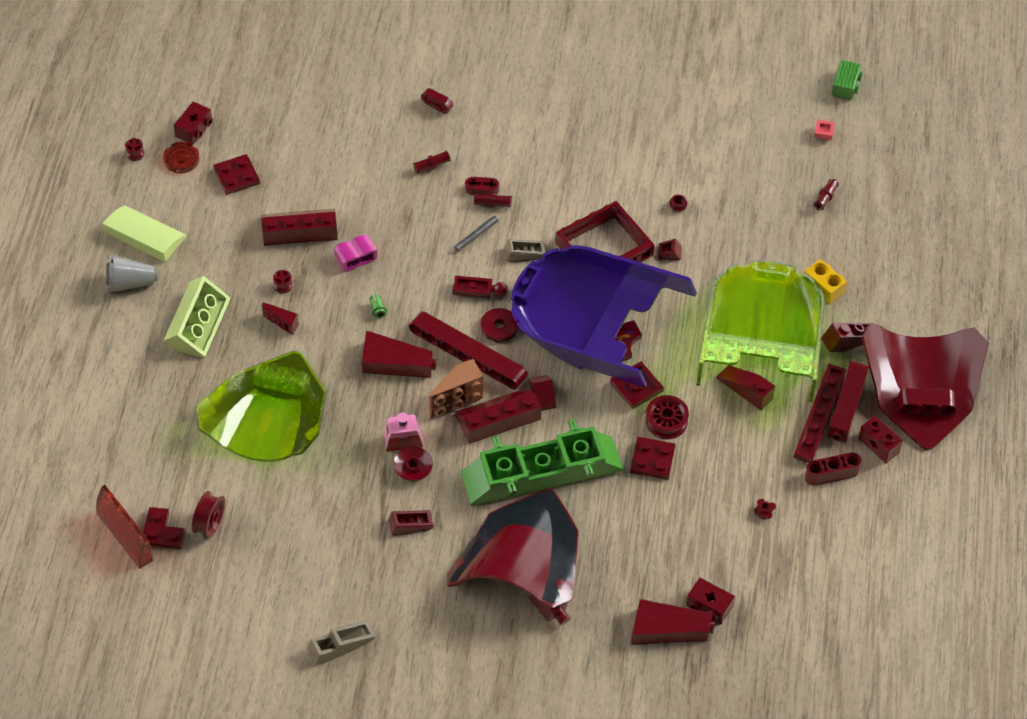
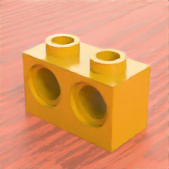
[803,259,847,304]

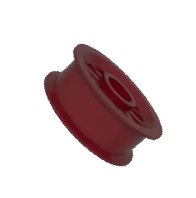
[645,395,689,439]
[191,491,226,538]

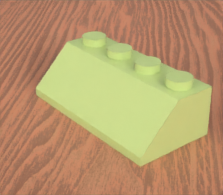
[163,276,231,358]

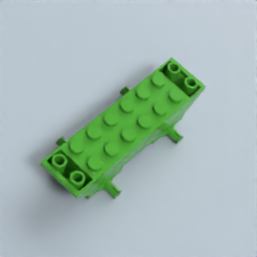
[461,418,623,506]

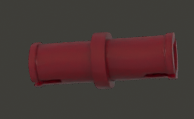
[413,150,451,174]
[813,179,839,211]
[474,193,512,208]

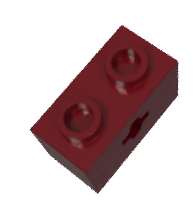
[173,101,213,145]
[858,416,903,463]
[686,577,735,624]

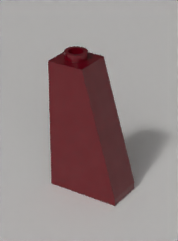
[362,331,436,378]
[828,361,869,442]
[631,599,715,645]

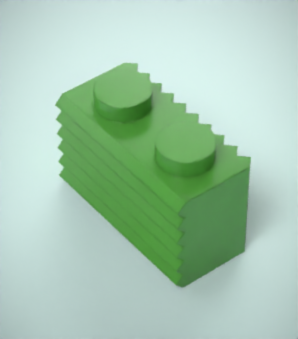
[831,59,863,99]

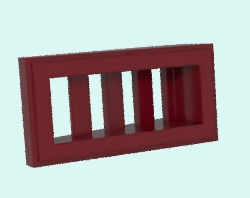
[262,302,299,335]
[389,510,434,535]

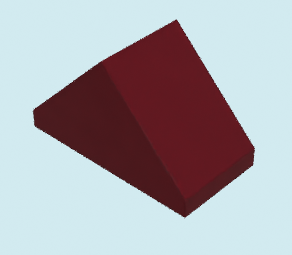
[528,375,556,411]

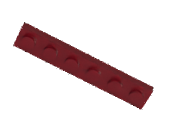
[793,363,847,463]

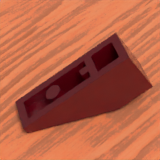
[716,365,775,410]

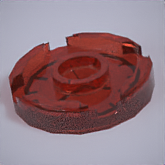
[163,142,200,173]

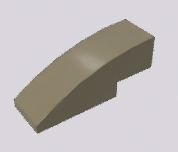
[307,620,376,665]

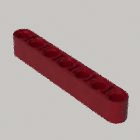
[409,311,528,390]

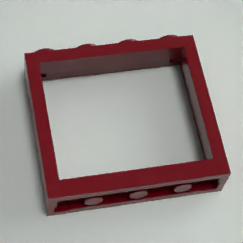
[555,200,655,263]

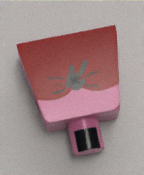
[384,413,423,452]

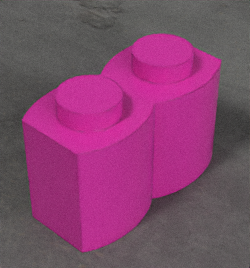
[334,235,377,272]

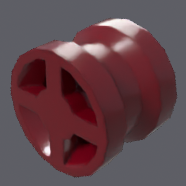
[125,138,145,161]
[273,270,292,294]

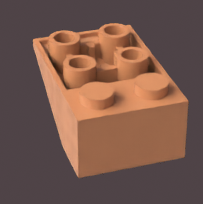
[429,359,483,419]

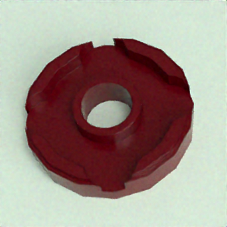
[480,308,518,342]

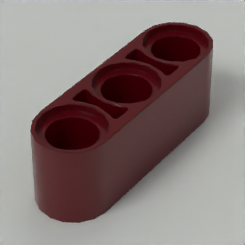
[804,452,862,486]

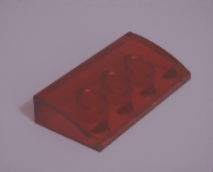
[96,485,153,569]

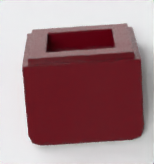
[658,238,681,260]

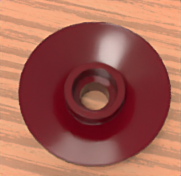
[394,447,433,481]

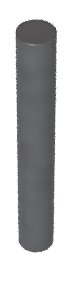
[454,215,499,252]

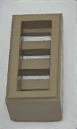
[505,239,546,262]

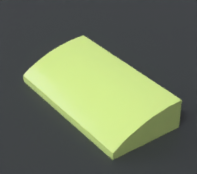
[102,205,186,262]

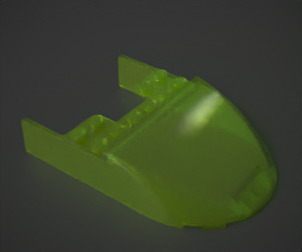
[696,260,825,403]

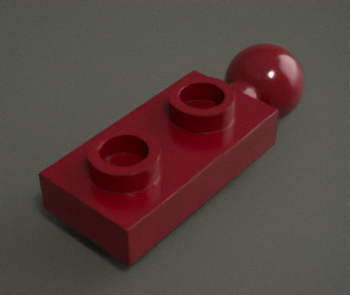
[453,275,508,298]

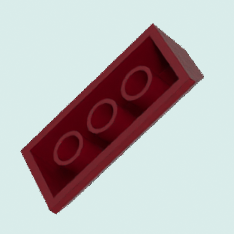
[261,209,338,246]
[454,388,541,444]

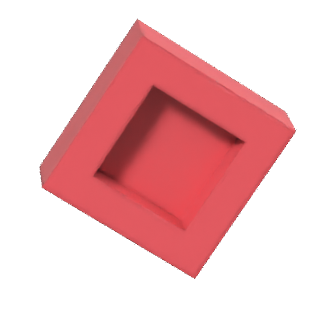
[814,120,835,141]

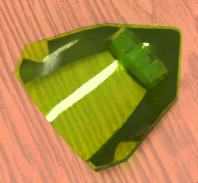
[196,351,327,462]

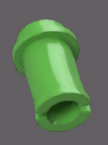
[369,294,387,319]

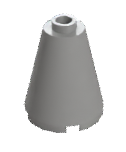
[106,255,158,293]

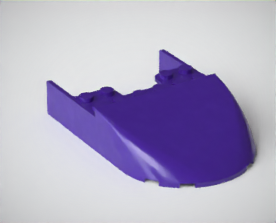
[511,245,697,388]

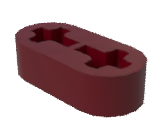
[421,88,454,114]
[465,177,499,195]

